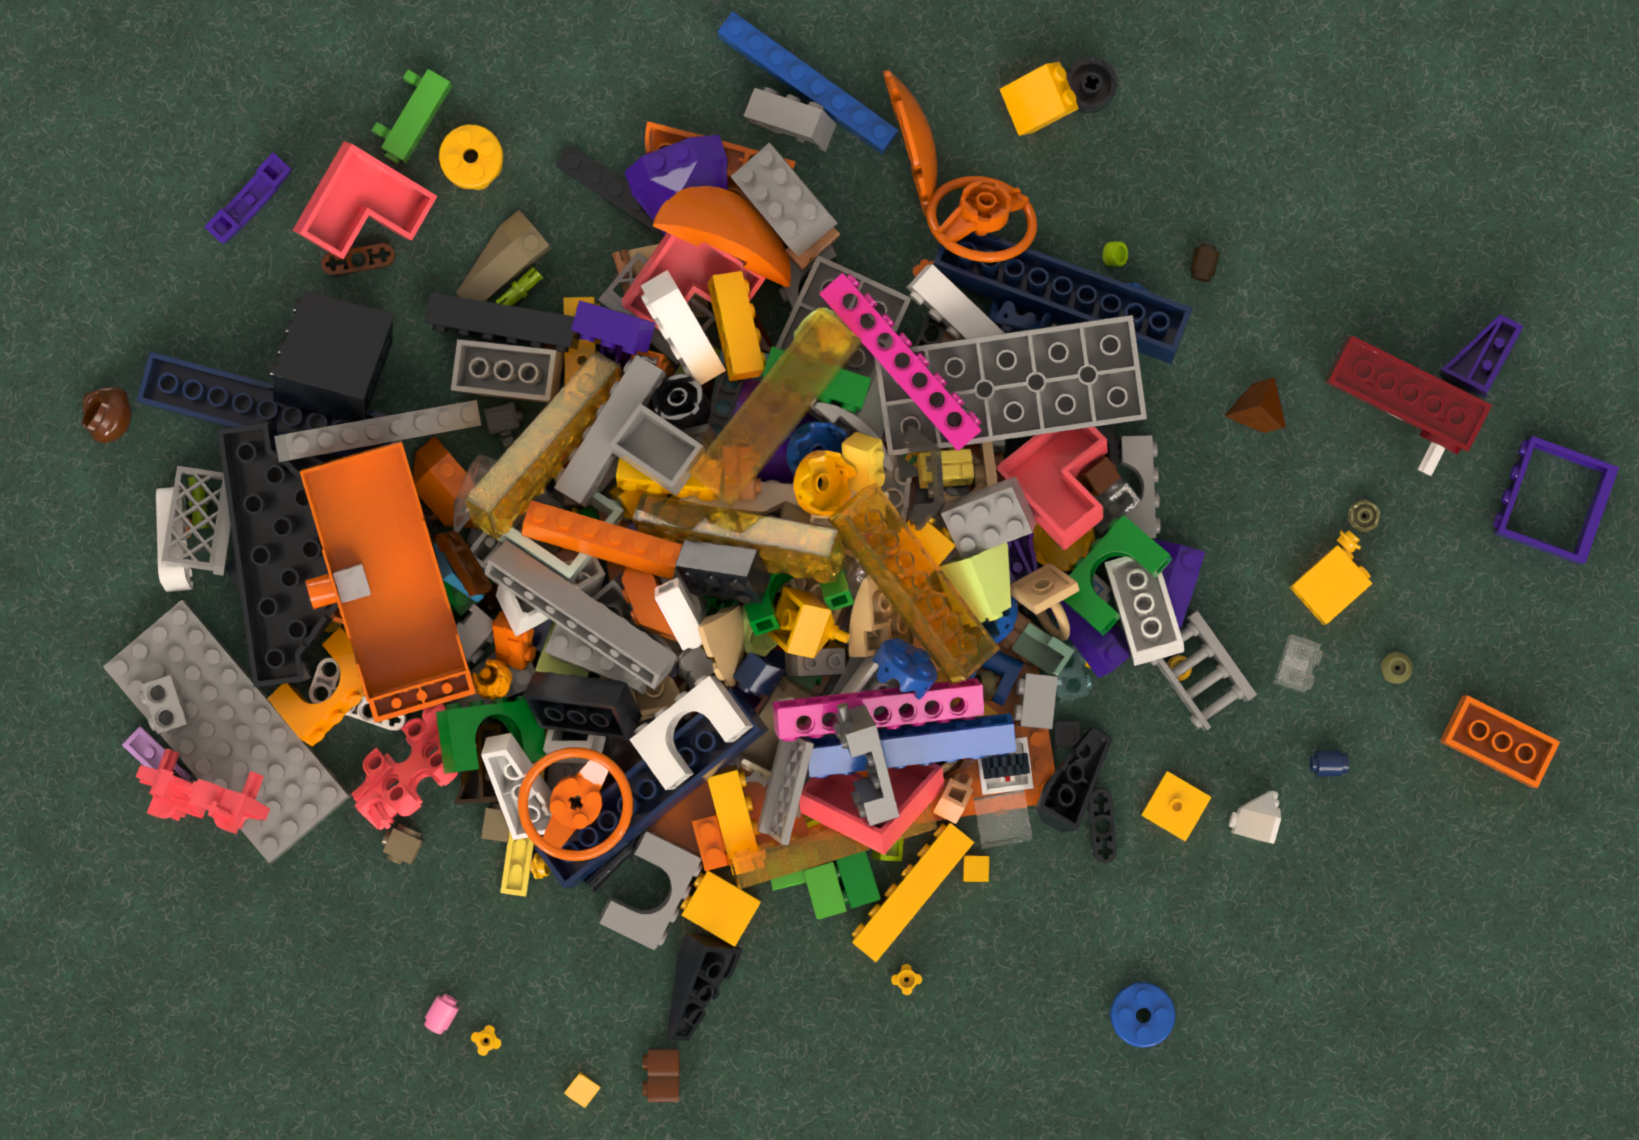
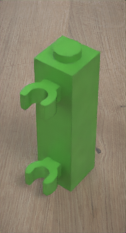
[371,69,452,164]

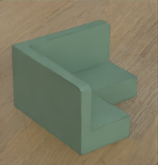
[1012,623,1075,677]

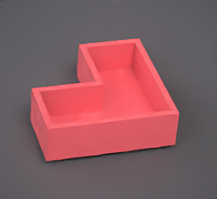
[292,142,437,259]
[621,233,766,330]
[996,427,1107,550]
[799,763,944,855]

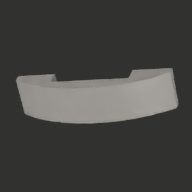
[807,402,894,472]

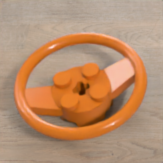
[926,176,1037,262]
[518,747,633,861]

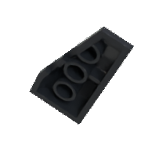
[1035,728,1112,833]
[667,933,742,1041]

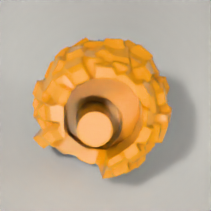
[471,658,512,700]

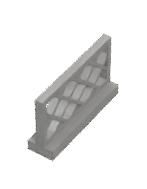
[598,252,715,365]
[161,466,231,576]
[757,736,814,845]

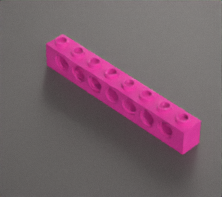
[819,273,982,451]
[773,678,984,741]

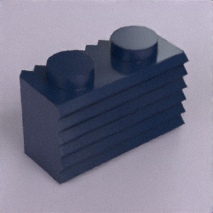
[733,652,786,696]

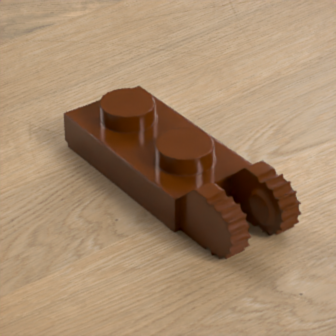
[435,530,492,597]

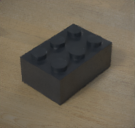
[675,539,771,604]

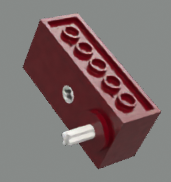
[1324,336,1492,476]

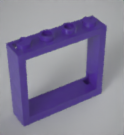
[1492,436,1619,565]

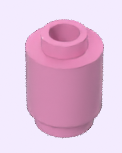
[424,994,459,1034]

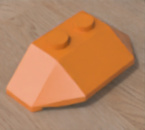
[413,436,496,529]
[621,567,678,642]

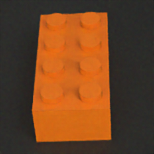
[1440,696,1560,788]

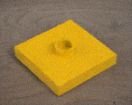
[1141,771,1211,841]

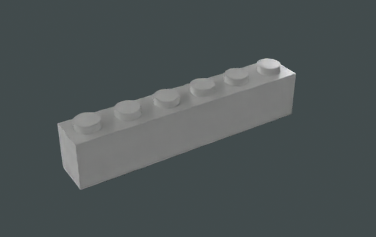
[554,355,667,507]

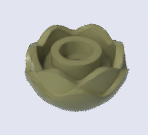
[1348,500,1380,532]
[1380,652,1413,684]
[974,670,998,701]

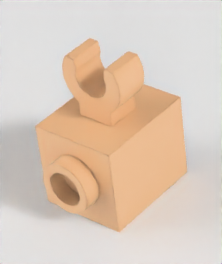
[933,773,973,824]

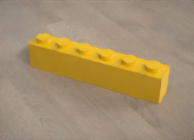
[851,822,974,962]

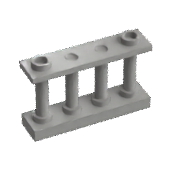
[1150,611,1257,731]

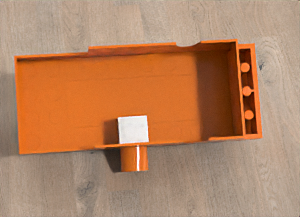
[300,441,476,723]

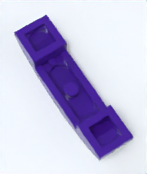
[205,152,292,245]

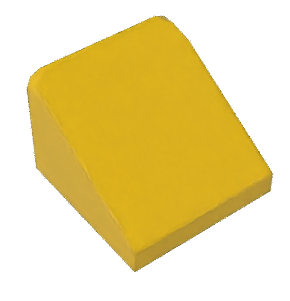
[963,855,989,882]
[564,1072,601,1108]

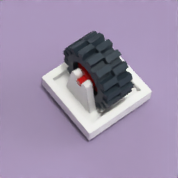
[978,737,1034,795]

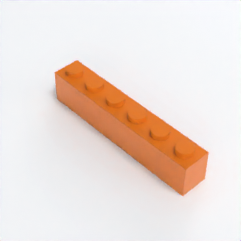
[522,500,682,580]

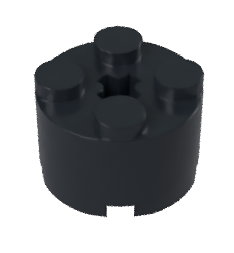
[1066,57,1117,113]
[652,374,711,430]

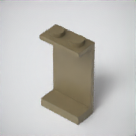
[736,676,822,781]

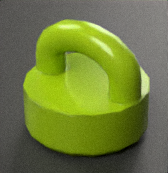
[1103,241,1128,267]

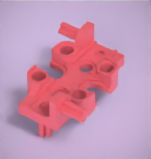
[351,703,477,830]
[136,748,270,834]

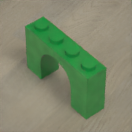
[1062,515,1172,636]
[744,540,855,636]
[436,695,546,774]

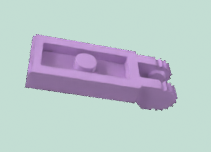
[122,726,192,781]

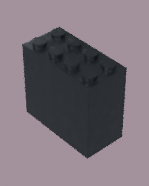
[270,290,394,422]

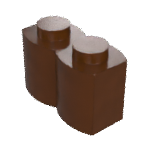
[643,1049,680,1102]

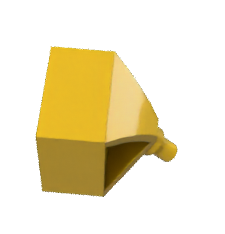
[767,586,850,658]

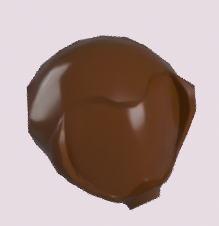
[81,387,132,444]

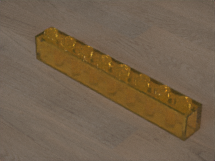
[729,804,938,889]

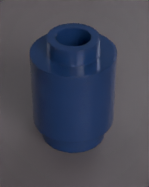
[1309,751,1349,777]

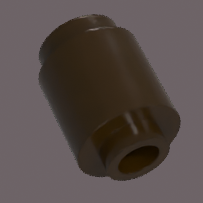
[1189,243,1220,282]

